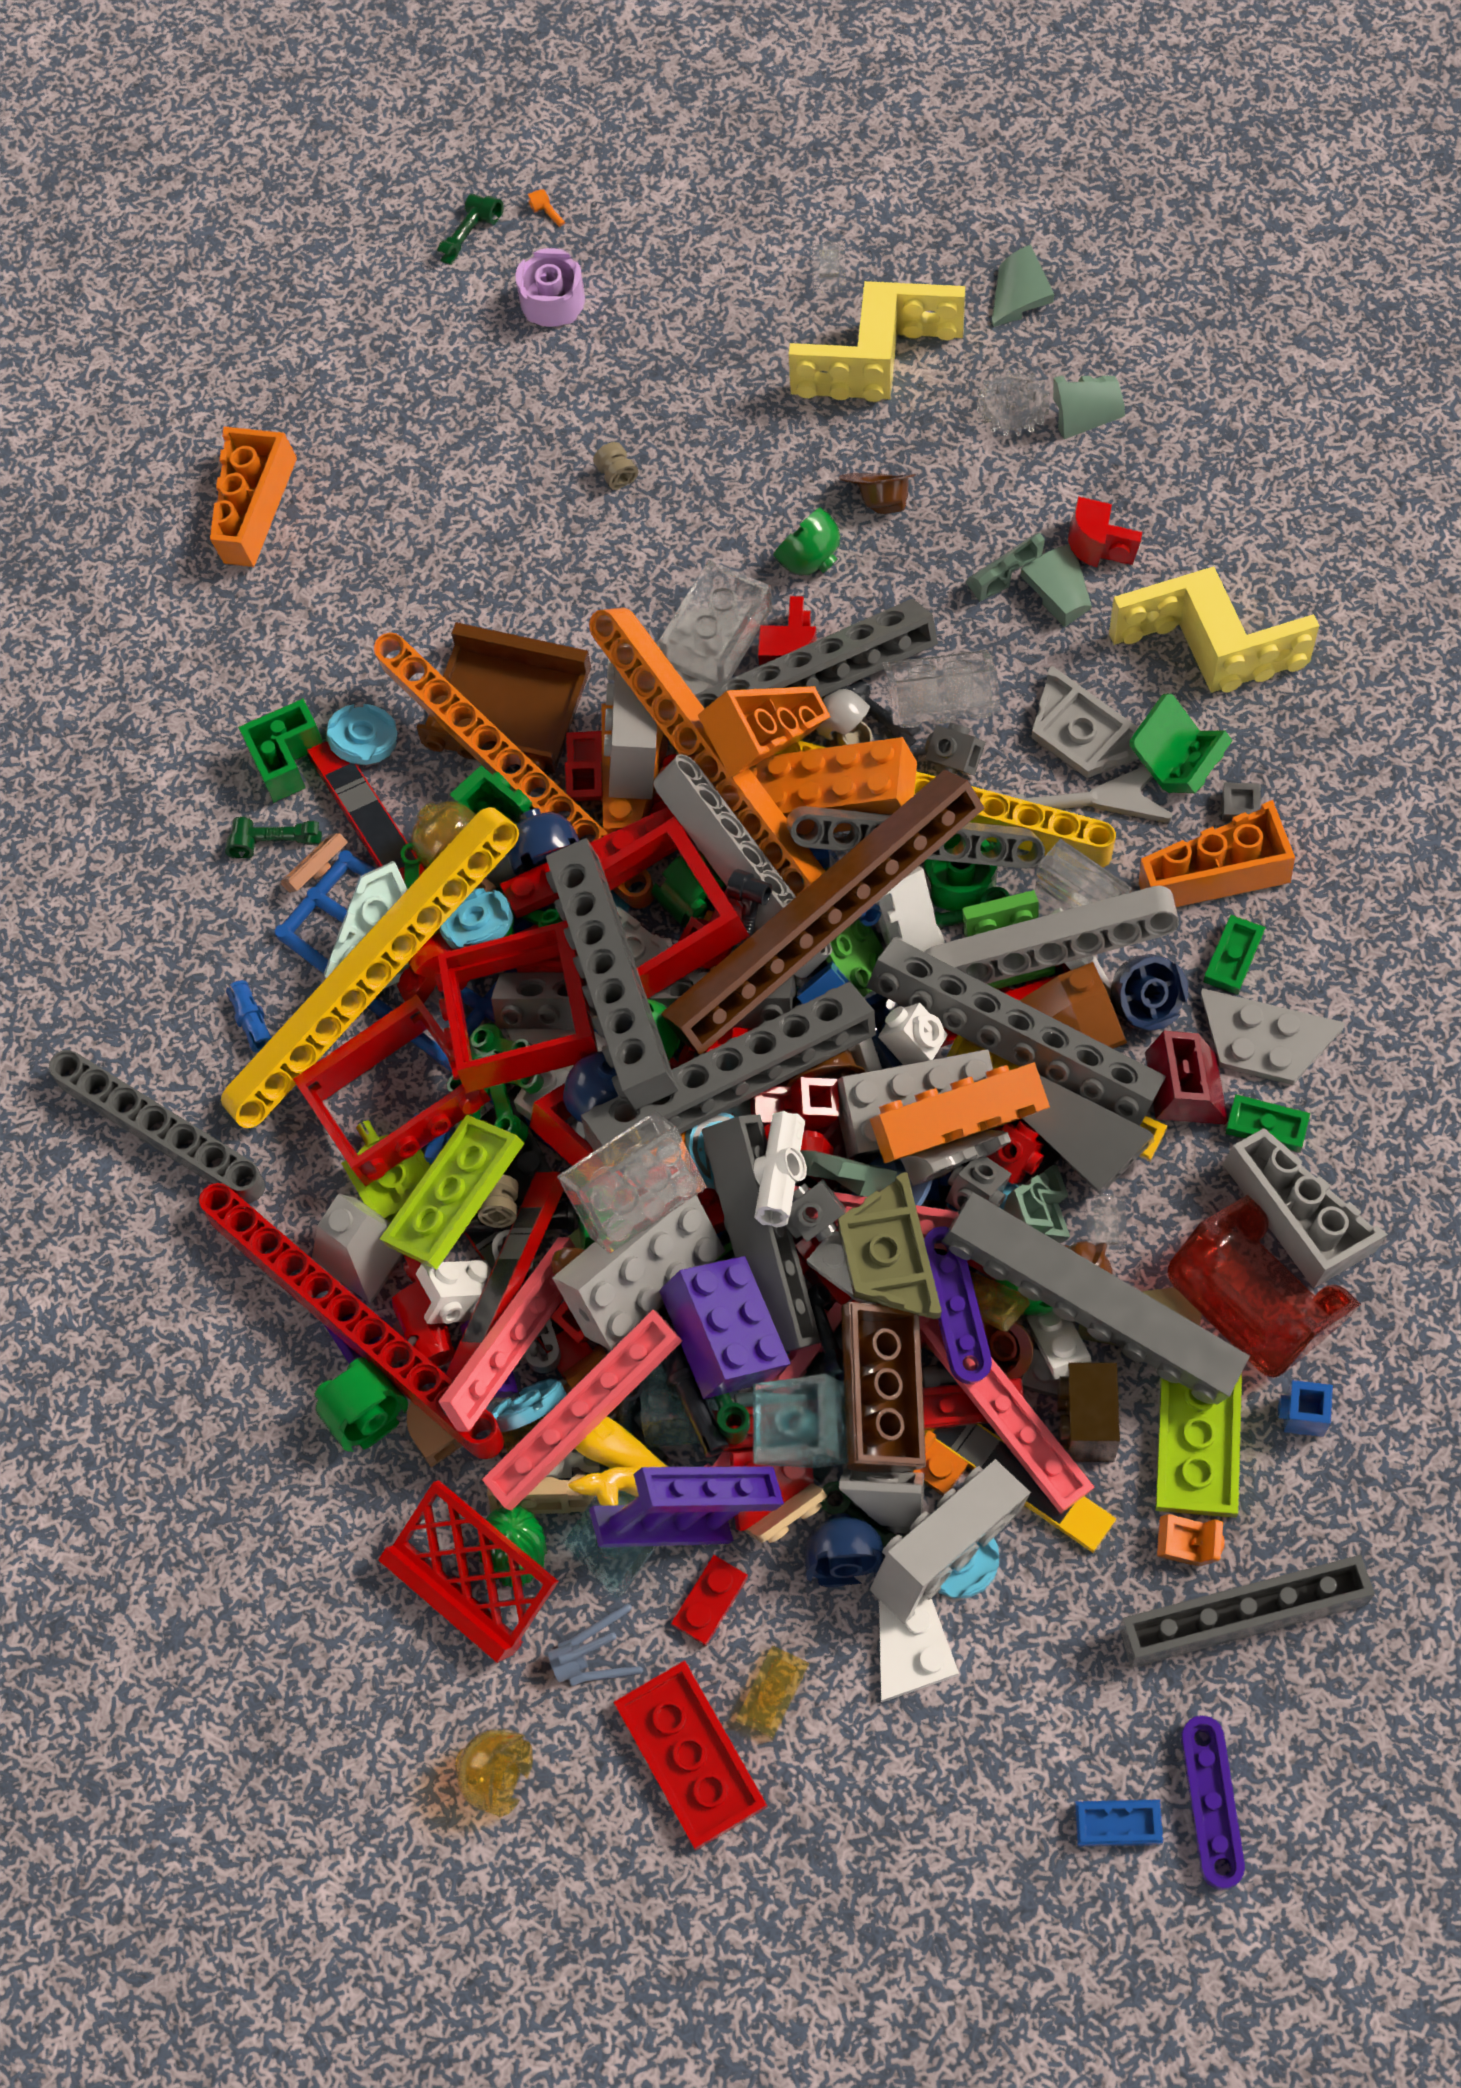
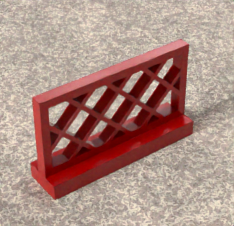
[378,1480,559,1663]

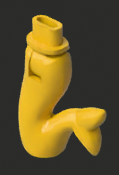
[568,1417,669,1506]

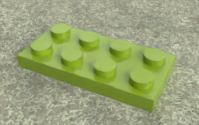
[380,1115,525,1270]
[1155,1373,1242,1518]

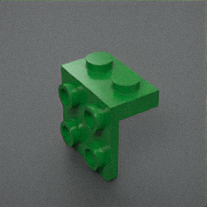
[1129,694,1233,793]
[449,765,533,823]

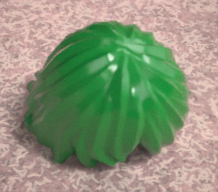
[479,1505,547,1587]

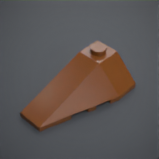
[1019,962,1127,1049]

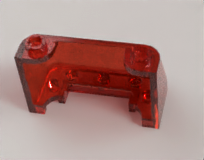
[1167,1195,1361,1378]

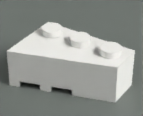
[876,866,945,952]

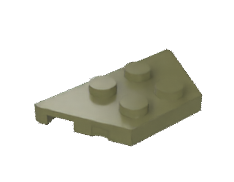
[837,1172,942,1319]

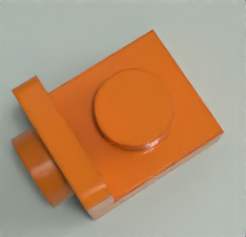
[908,1430,968,1496]

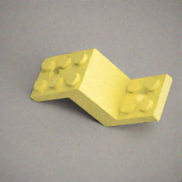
[789,281,965,402]
[1109,566,1319,693]

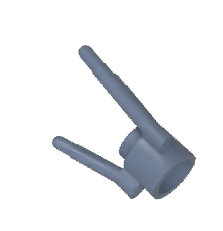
[548,1604,643,1686]

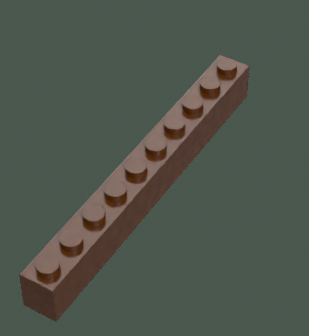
[661,770,985,1055]

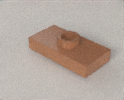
[280,833,348,892]

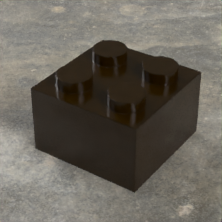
[1057,1363,1120,1462]

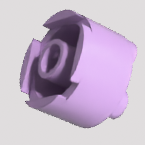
[515,248,585,327]

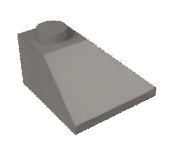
[312,1194,403,1303]
[839,1469,924,1533]

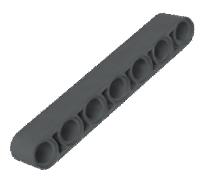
[787,806,1045,869]
[49,1050,265,1203]

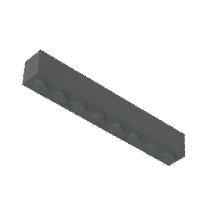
[942,1192,1250,1405]

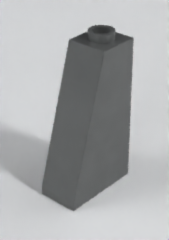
[1020,1075,1154,1196]

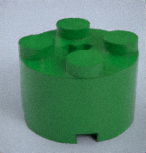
[924,834,998,912]
[651,850,727,927]
[314,1357,408,1452]

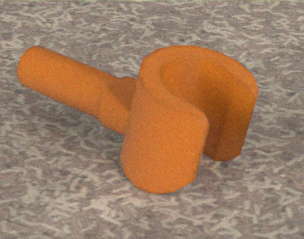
[528,189,565,227]

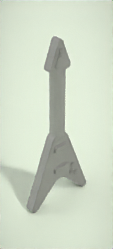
[1014,766,1172,823]

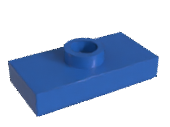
[1075,1799,1163,1847]

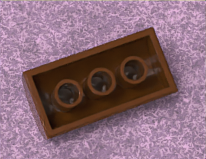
[841,1302,926,1473]

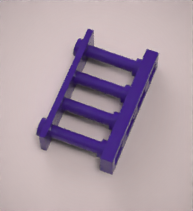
[589,1467,784,1547]

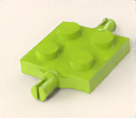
[341,1120,431,1222]

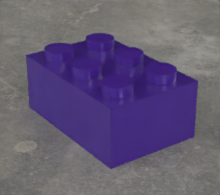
[659,1256,791,1399]

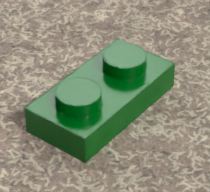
[1203,915,1266,995]
[1225,1094,1311,1153]

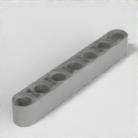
[653,754,832,978]
[925,886,1179,984]

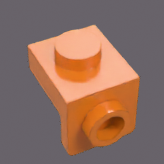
[1157,1514,1225,1566]

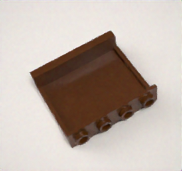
[416,622,591,773]

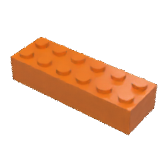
[716,737,917,834]

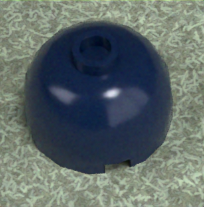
[507,808,579,875]
[1111,954,1189,1031]
[563,1051,619,1123]
[804,1513,885,1587]

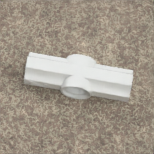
[754,1111,807,1228]

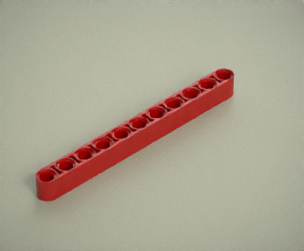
[199,1183,504,1459]

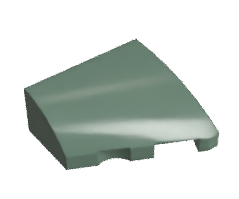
[992,245,1054,327]
[1053,376,1125,440]
[966,533,1045,602]
[1020,544,1092,627]
[800,1150,897,1197]
[1004,1165,1070,1243]

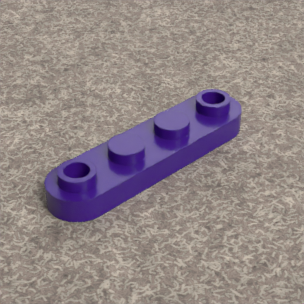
[924,1226,992,1384]
[1181,1715,1245,1890]

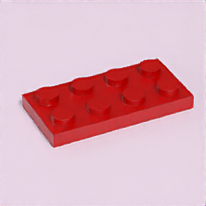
[614,1660,768,1851]

